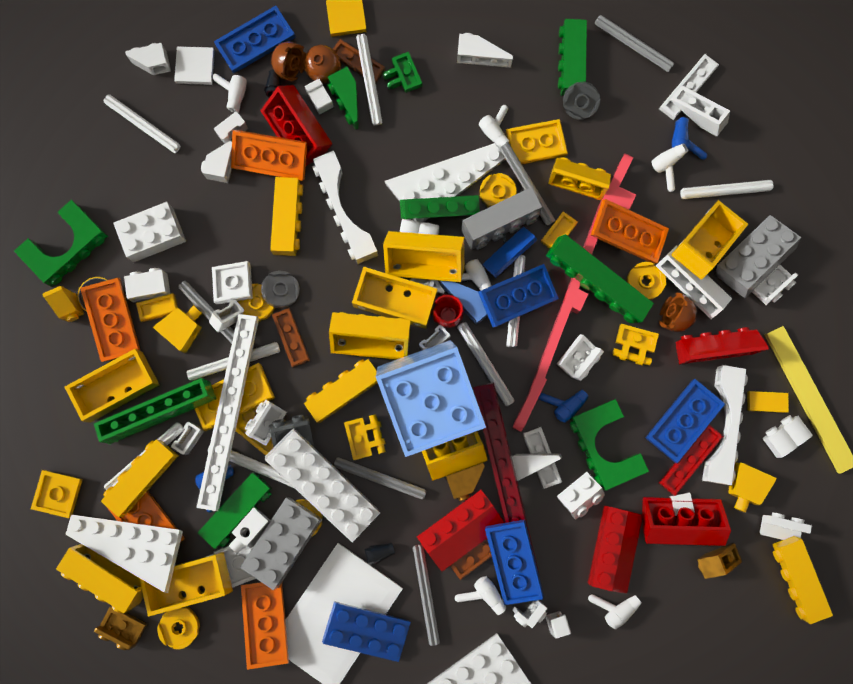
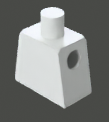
[229,508,271,554]

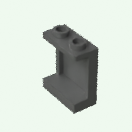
[269,415,314,475]

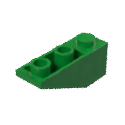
[327,67,359,130]

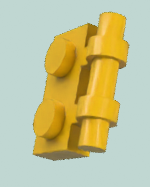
[612,324,659,366]
[344,414,386,460]

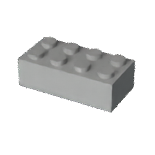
[461,187,542,250]
[715,215,801,298]
[240,497,323,590]

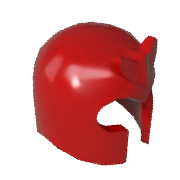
[432,295,464,328]

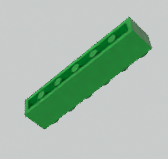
[546,234,654,324]
[94,378,216,444]

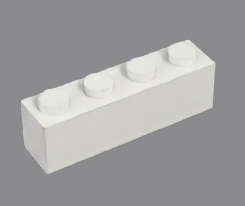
[656,245,732,319]

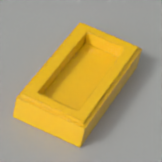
[541,211,578,248]
[136,293,178,322]
[747,391,789,413]

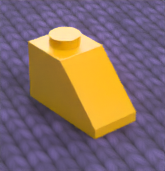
[43,286,84,322]

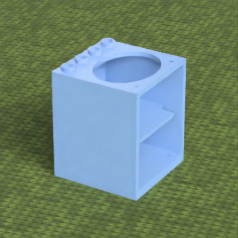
[376,340,486,457]

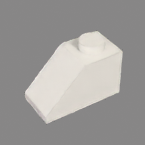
[201,141,232,183]

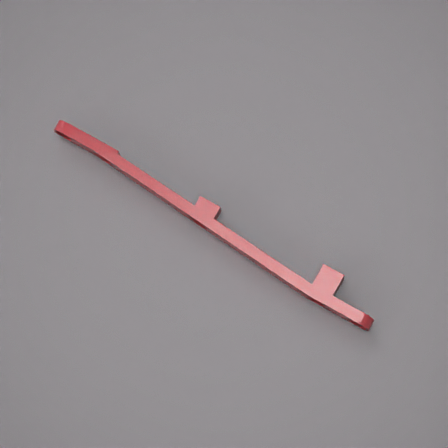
[512,153,636,432]

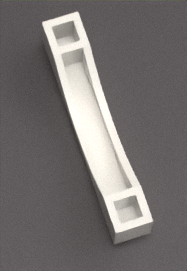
[312,151,378,264]
[702,365,748,485]

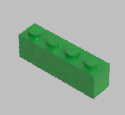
[558,19,587,96]
[400,195,480,219]
[198,472,273,549]

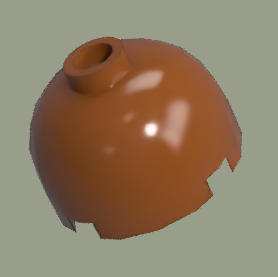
[271,41,306,81]
[303,45,341,84]
[659,292,697,332]

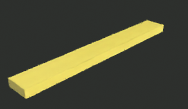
[765,326,853,473]

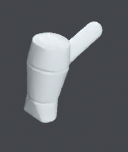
[212,74,247,113]
[479,105,509,149]
[652,144,688,192]
[461,259,492,290]
[455,576,506,615]
[588,594,641,629]

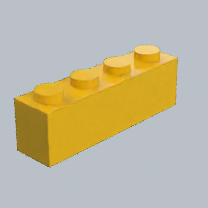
[271,177,303,256]
[304,359,378,423]
[101,439,179,517]
[772,536,833,624]

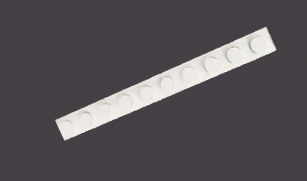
[197,314,259,511]

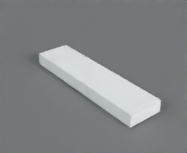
[659,54,719,120]

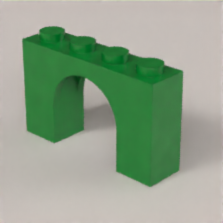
[14,200,108,287]
[569,399,649,490]

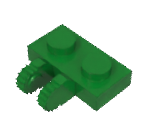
[383,52,423,93]

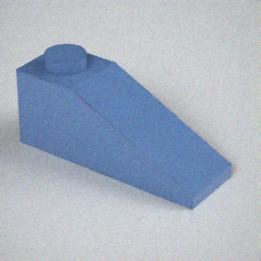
[439,280,488,325]

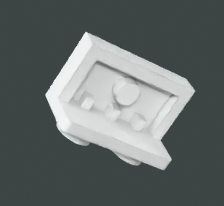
[752,265,798,305]
[557,334,604,381]
[245,400,287,446]
[557,472,605,520]
[760,512,812,540]
[512,600,547,628]

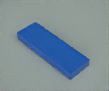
[482,227,537,278]

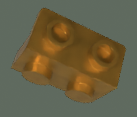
[94,606,147,650]

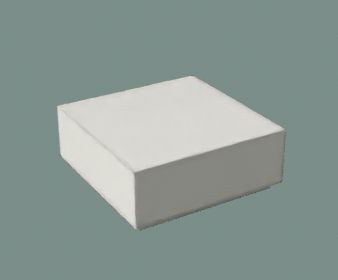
[669,493,695,516]

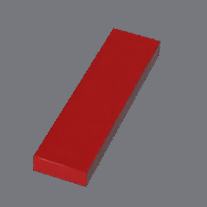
[659,425,724,496]

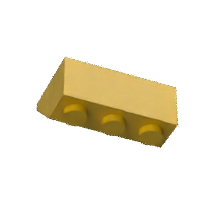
[548,157,611,200]
[422,431,488,481]

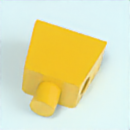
[153,305,202,353]
[728,463,777,513]

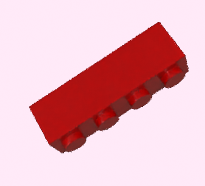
[260,85,332,166]
[675,327,769,365]
[417,490,505,572]
[642,497,731,546]
[588,506,643,593]

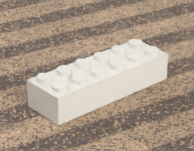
[265,428,380,542]

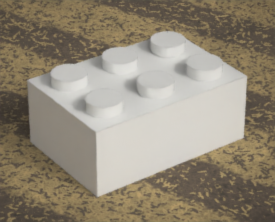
[113,202,186,262]

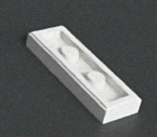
[523,427,562,489]

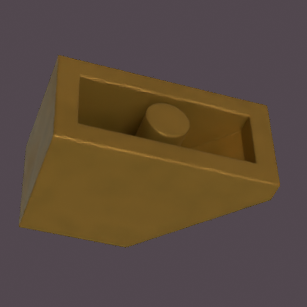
[446,463,485,501]
[697,543,742,579]

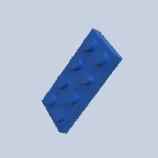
[214,6,296,74]
[478,264,559,327]
[645,379,725,463]
[485,520,544,605]
[322,601,411,662]

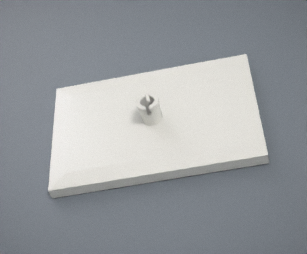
[286,543,403,684]

